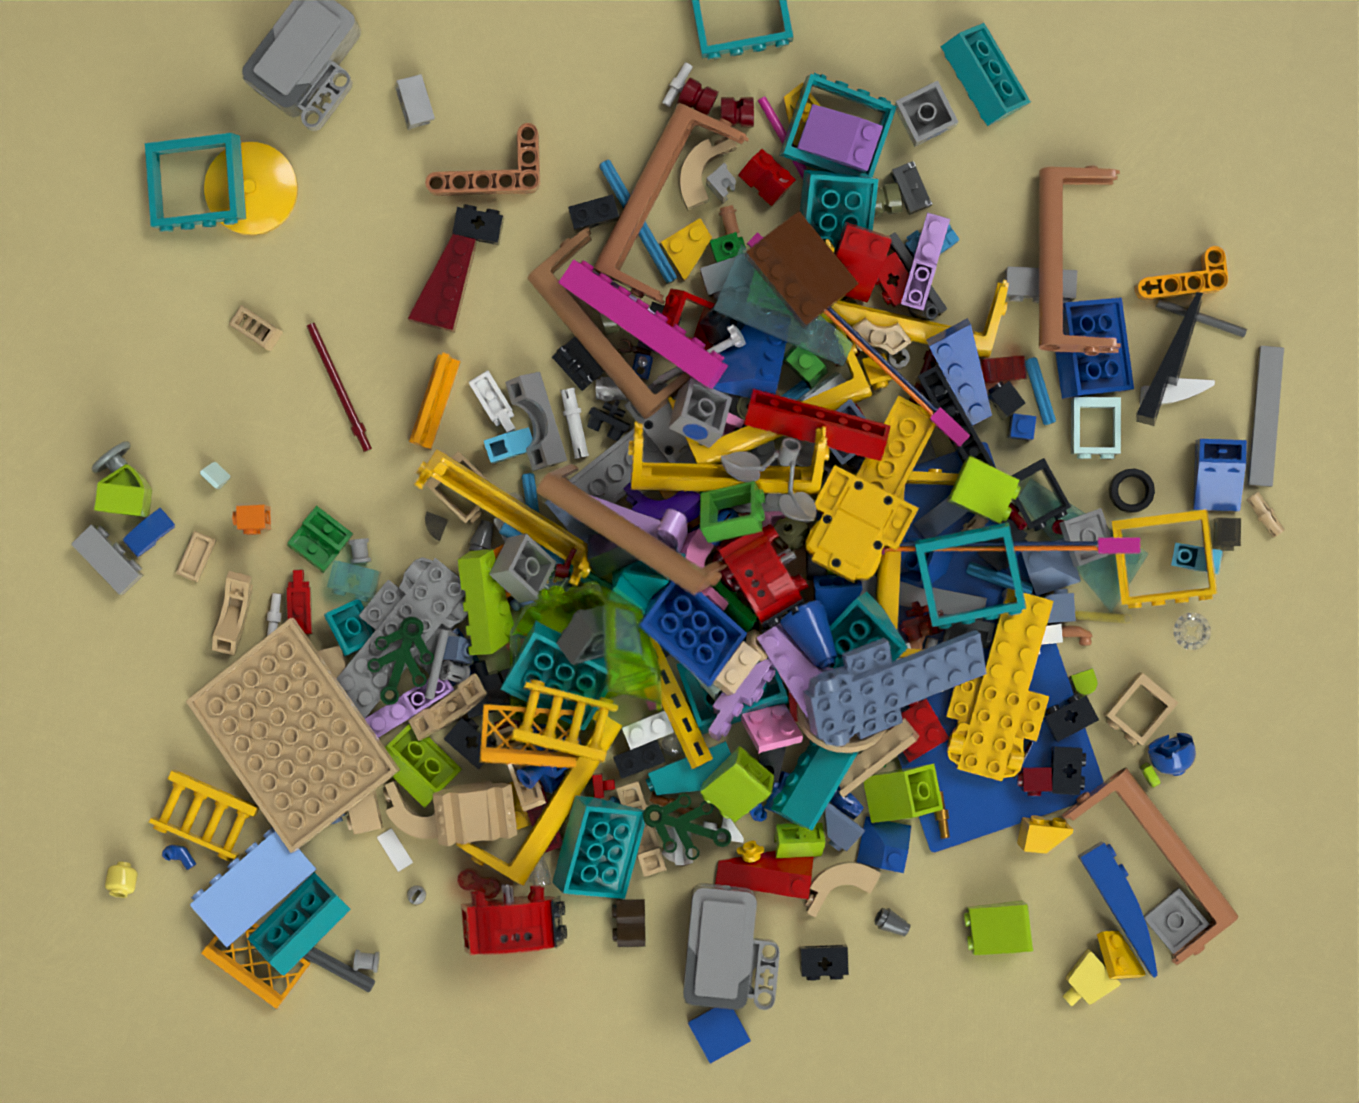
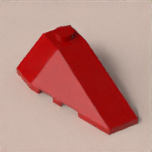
[715,851,814,899]

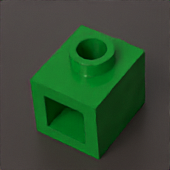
[709,232,746,263]

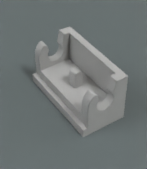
[395,74,435,130]
[706,163,736,203]

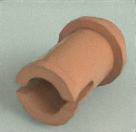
[718,205,740,235]

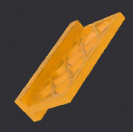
[409,352,461,450]
[479,704,576,768]
[201,923,311,1009]

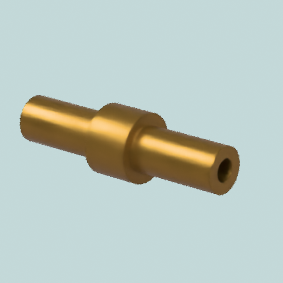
[934,791,950,839]

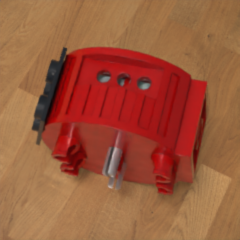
[715,523,808,629]
[461,884,567,955]

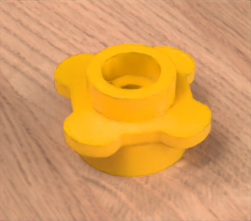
[736,841,764,863]

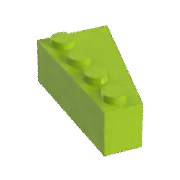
[458,549,517,655]

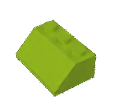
[385,723,462,808]

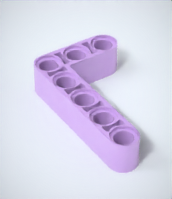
[573,495,688,553]

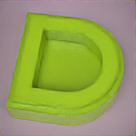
[1070,668,1098,695]
[1140,762,1161,788]

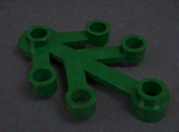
[367,616,434,705]
[643,794,732,860]

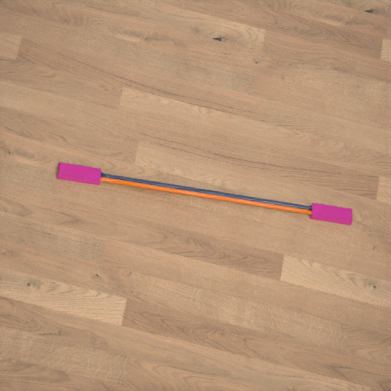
[747,232,970,447]
[882,538,1140,555]

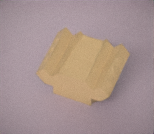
[433,781,517,846]

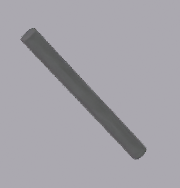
[1156,298,1247,338]

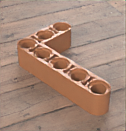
[425,123,540,196]

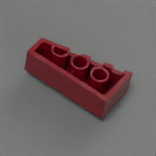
[408,234,477,333]

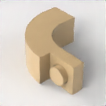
[680,137,737,211]
[212,571,253,656]
[494,724,546,811]
[383,780,438,839]
[805,862,881,917]

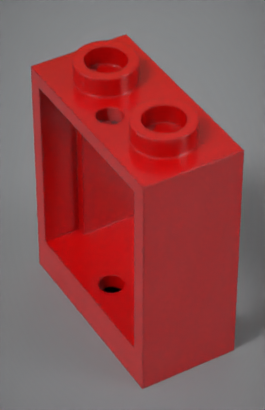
[662,288,715,350]

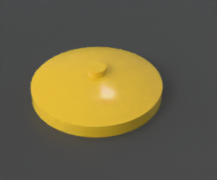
[204,142,298,235]

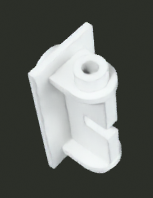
[596,377,643,402]

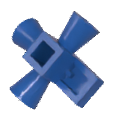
[517,723,582,793]

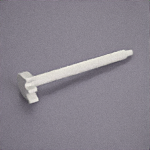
[653,325,746,385]

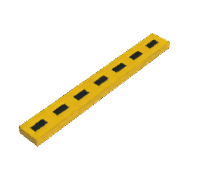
[613,596,713,769]

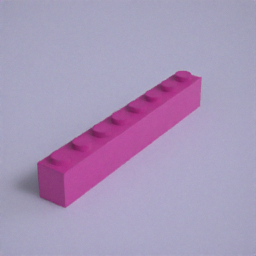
[558,259,728,389]

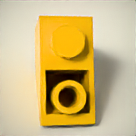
[860,353,892,390]
[1017,815,1073,854]

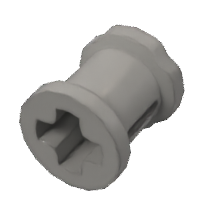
[887,348,910,370]
[348,538,371,564]
[439,660,470,685]
[353,949,380,973]

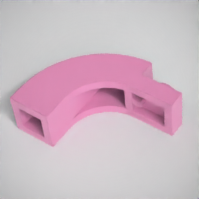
[680,529,729,611]

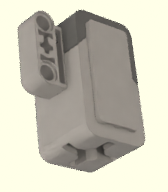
[242,0,361,131]
[683,883,780,1010]

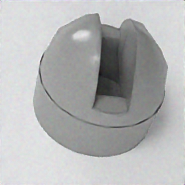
[407,885,426,905]

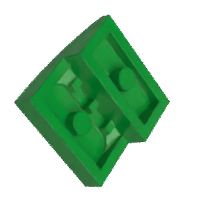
[287,506,353,573]

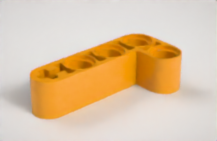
[1135,246,1228,300]

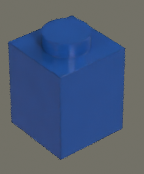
[1007,413,1037,441]

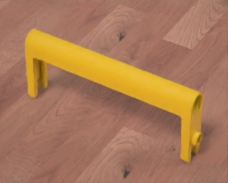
[816,239,1009,358]
[668,326,872,464]
[628,422,829,495]
[414,449,592,586]
[876,469,959,660]
[456,710,623,886]

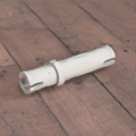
[560,388,589,459]

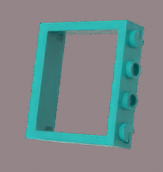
[691,0,794,60]
[779,72,897,178]
[145,133,246,232]
[915,522,1026,629]

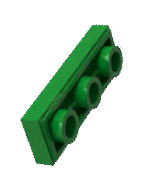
[711,579,757,633]

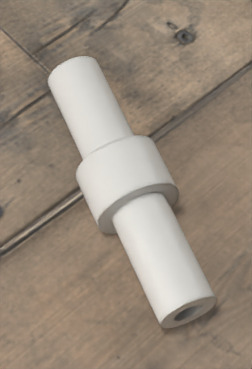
[662,62,693,107]
[266,593,282,636]

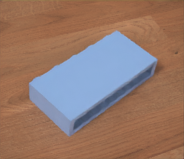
[190,827,317,947]

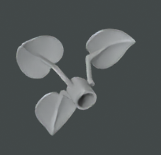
[721,438,816,521]

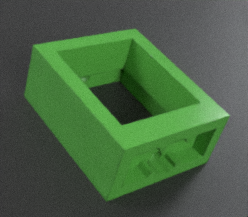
[700,481,765,543]

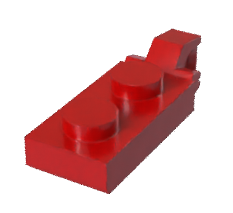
[287,569,312,634]

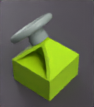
[92,441,152,517]

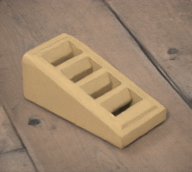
[229,305,283,351]

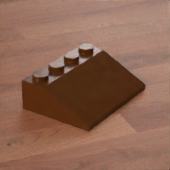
[744,211,859,328]

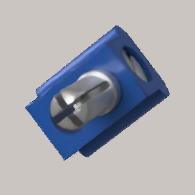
[632,353,653,380]

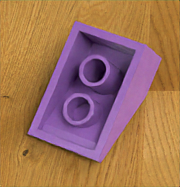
[797,104,883,172]

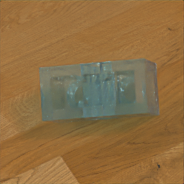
[327,560,381,602]

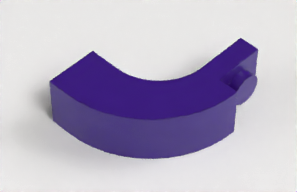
[623,482,701,523]

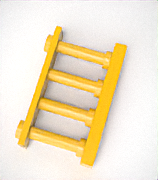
[511,680,618,763]
[149,770,259,861]

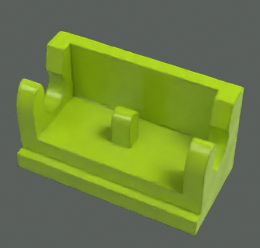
[774,823,826,858]

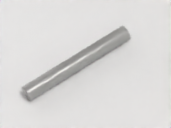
[424,629,449,700]

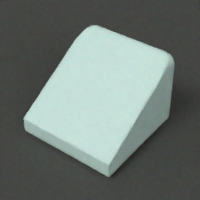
[200,462,231,489]

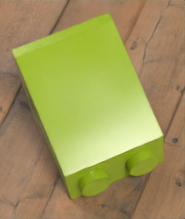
[947,456,1021,524]
[700,746,774,822]
[863,763,943,823]
[964,900,1033,956]

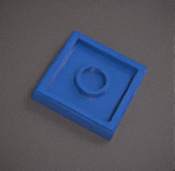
[688,1007,751,1064]

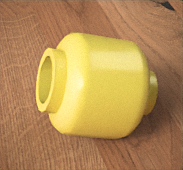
[105,862,138,898]

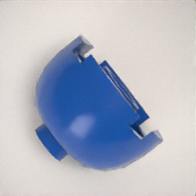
[1148,733,1196,776]

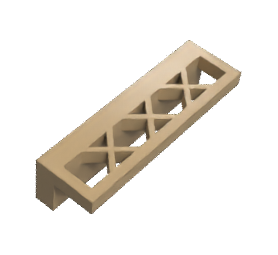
[839,718,919,797]

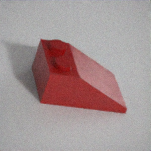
[835,222,892,303]

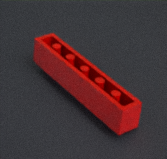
[744,389,891,461]

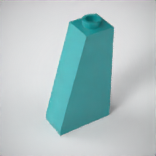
[646,741,731,795]

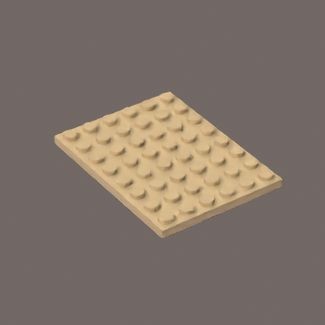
[186,618,400,853]

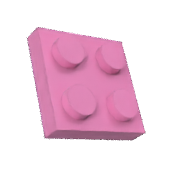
[741,704,803,753]

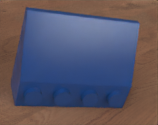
[1055,298,1134,399]
[713,314,791,398]
[638,580,747,687]

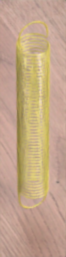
[1075,610,1132,623]

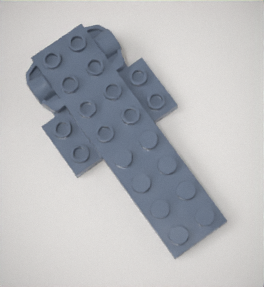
[803,630,986,746]

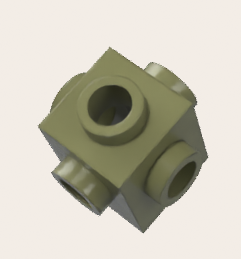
[773,516,810,553]

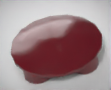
[711,551,741,593]

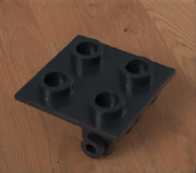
[552,336,605,391]

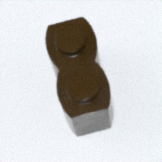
[612,899,646,947]

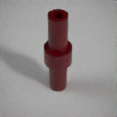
[1008,503,1027,530]

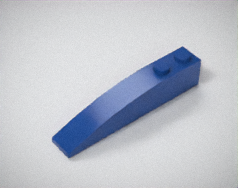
[1078,841,1158,978]

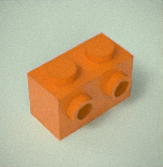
[232,505,271,535]

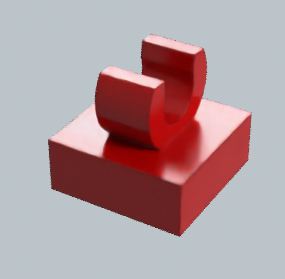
[592,773,615,798]

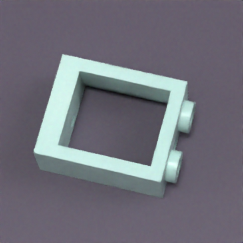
[1071,397,1121,459]

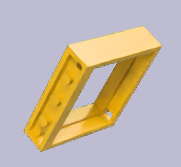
[1112,510,1218,609]

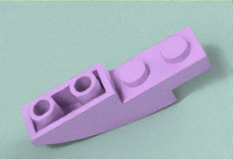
[901,212,950,311]
[708,658,776,741]
[365,678,454,738]

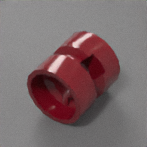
[677,77,719,116]
[721,97,754,128]

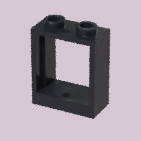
[1011,458,1071,532]

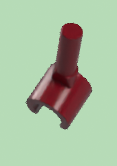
[555,548,577,578]

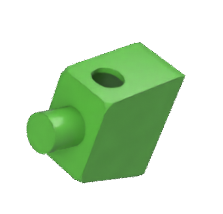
[783,342,828,389]

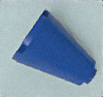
[780,600,837,669]

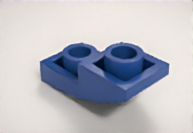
[123,507,175,558]

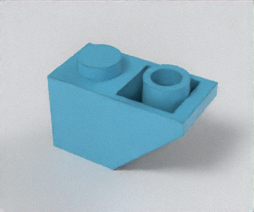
[484,427,533,464]
[1171,542,1223,575]

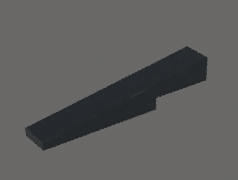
[1136,292,1203,426]

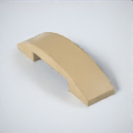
[408,674,487,741]
[616,781,666,877]

